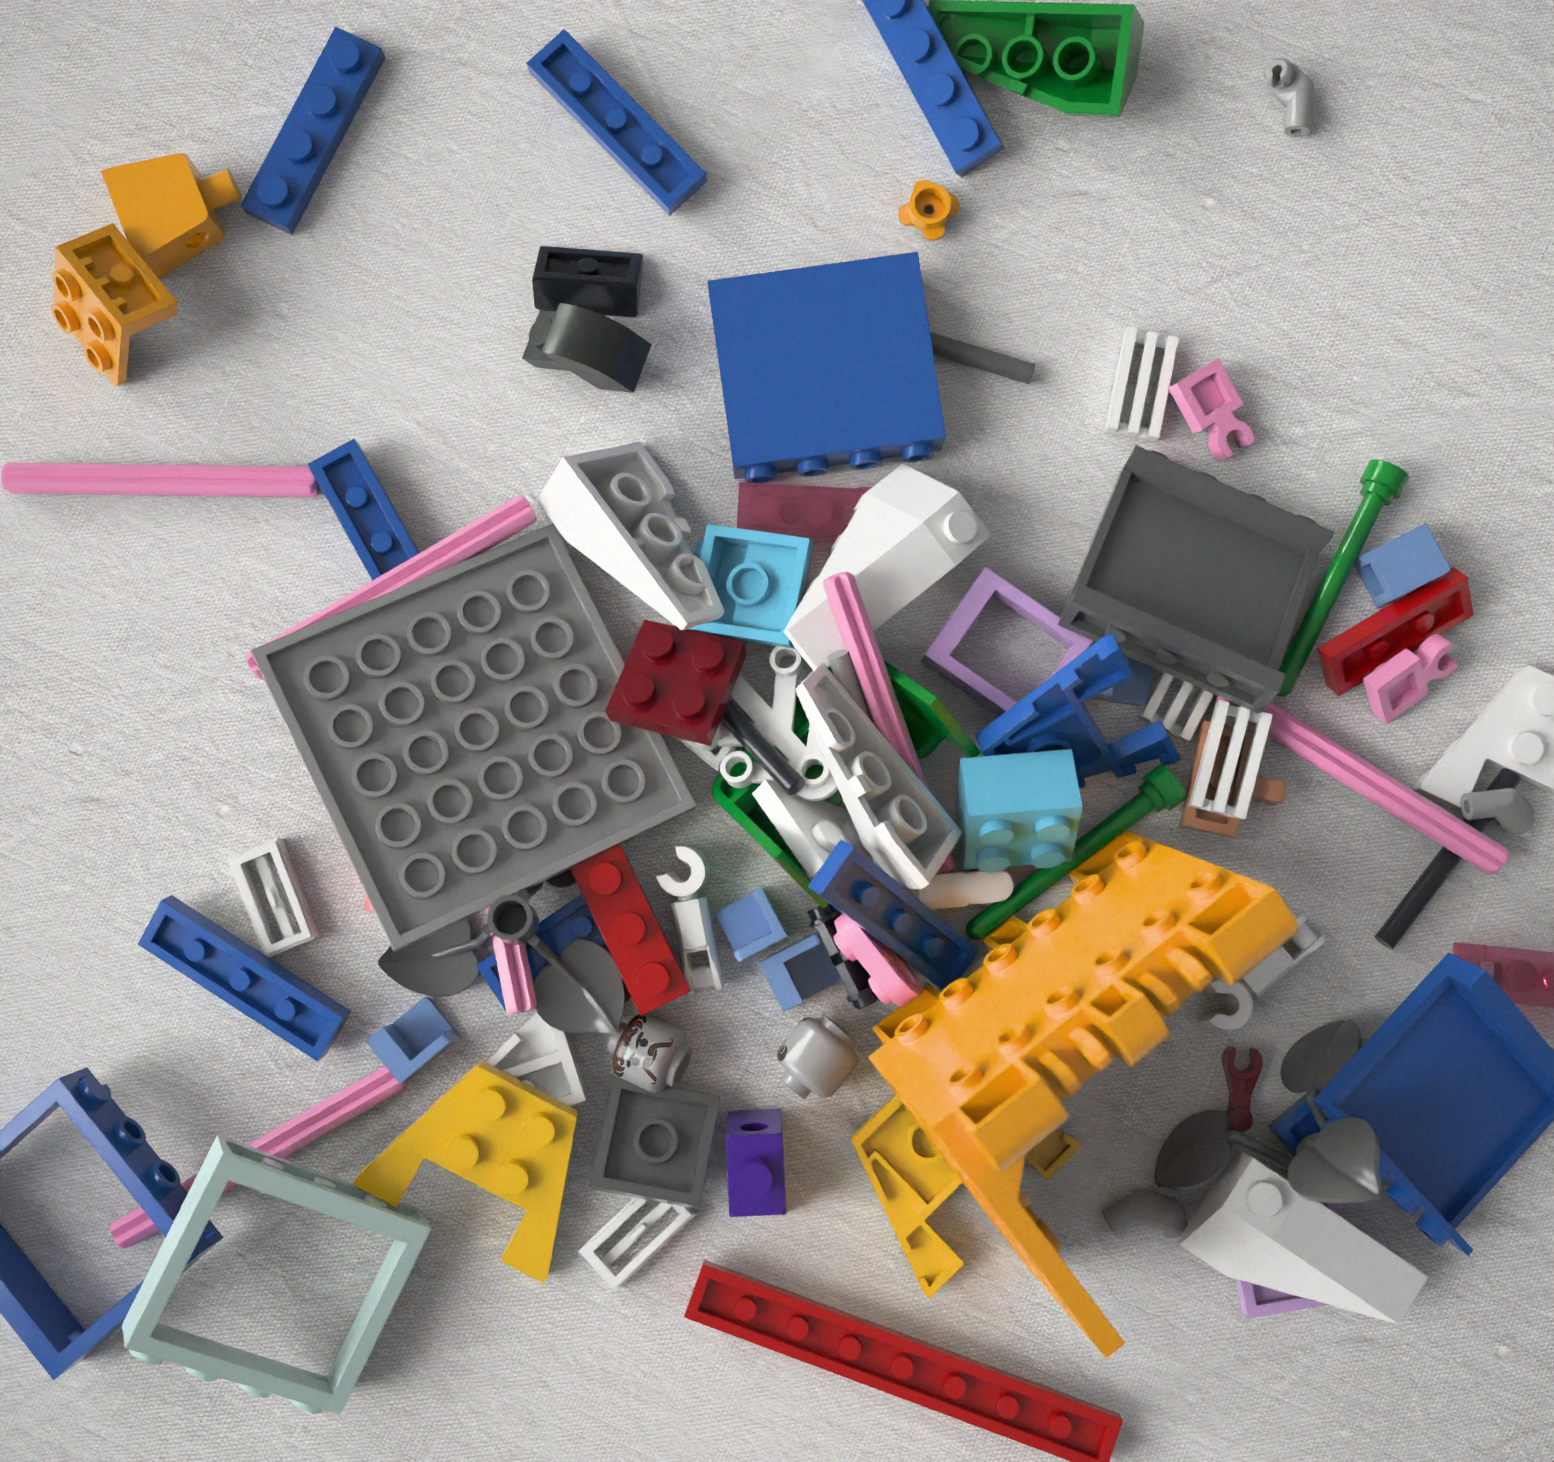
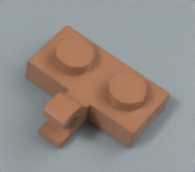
[1179,720,1287,838]

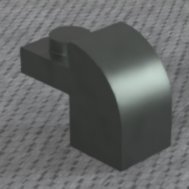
[522,303,652,393]

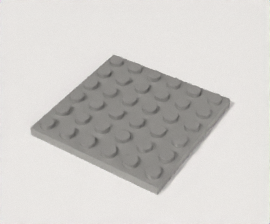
[251,523,697,953]

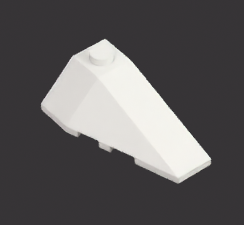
[537,442,725,630]
[783,463,991,670]
[795,663,963,889]
[1177,1149,1428,1324]

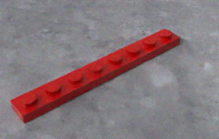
[684,1260,1123,1462]

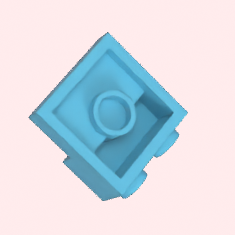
[688,524,815,649]

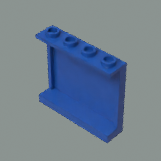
[707,252,946,484]
[1312,952,1554,1256]

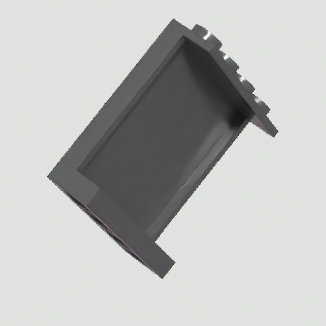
[1057,445,1334,714]

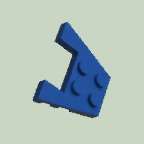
[975,633,1181,788]

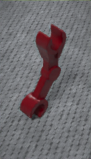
[1222,1045,1263,1146]

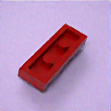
[1317,567,1474,696]
[571,844,691,1016]

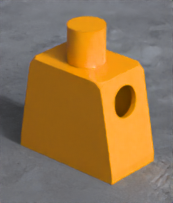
[101,153,242,278]

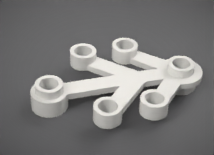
[693,646,838,801]

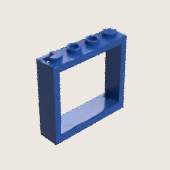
[0,1067,224,1381]

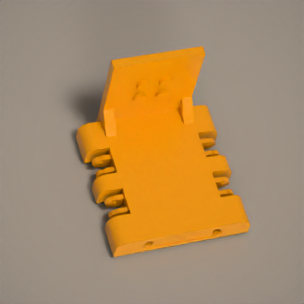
[868,830,1299,1359]

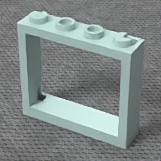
[122,1135,432,1415]

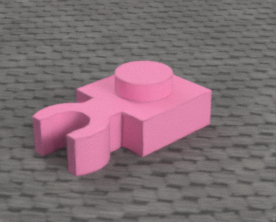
[1168,358,1255,461]
[1363,634,1458,724]

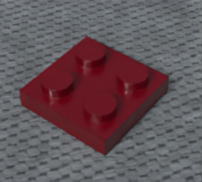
[605,619,747,746]

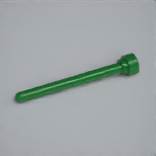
[1276,459,1409,697]
[965,764,1188,940]

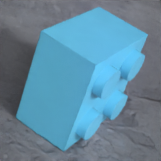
[955,749,1083,873]

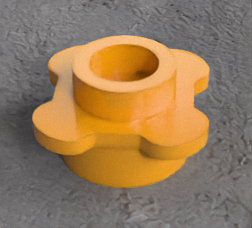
[898,180,960,241]

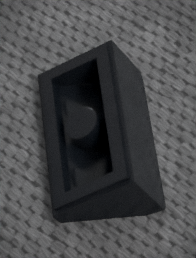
[532,246,643,317]

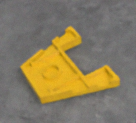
[352,1060,578,1283]
[850,1093,1082,1299]

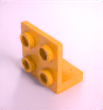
[51,223,178,386]

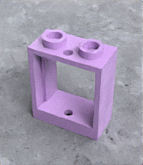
[920,567,1093,716]

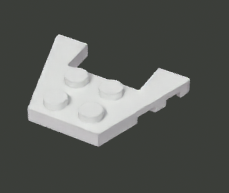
[1412,665,1554,810]

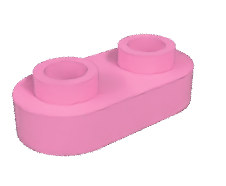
[833,914,923,1008]

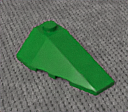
[928,0,1145,117]

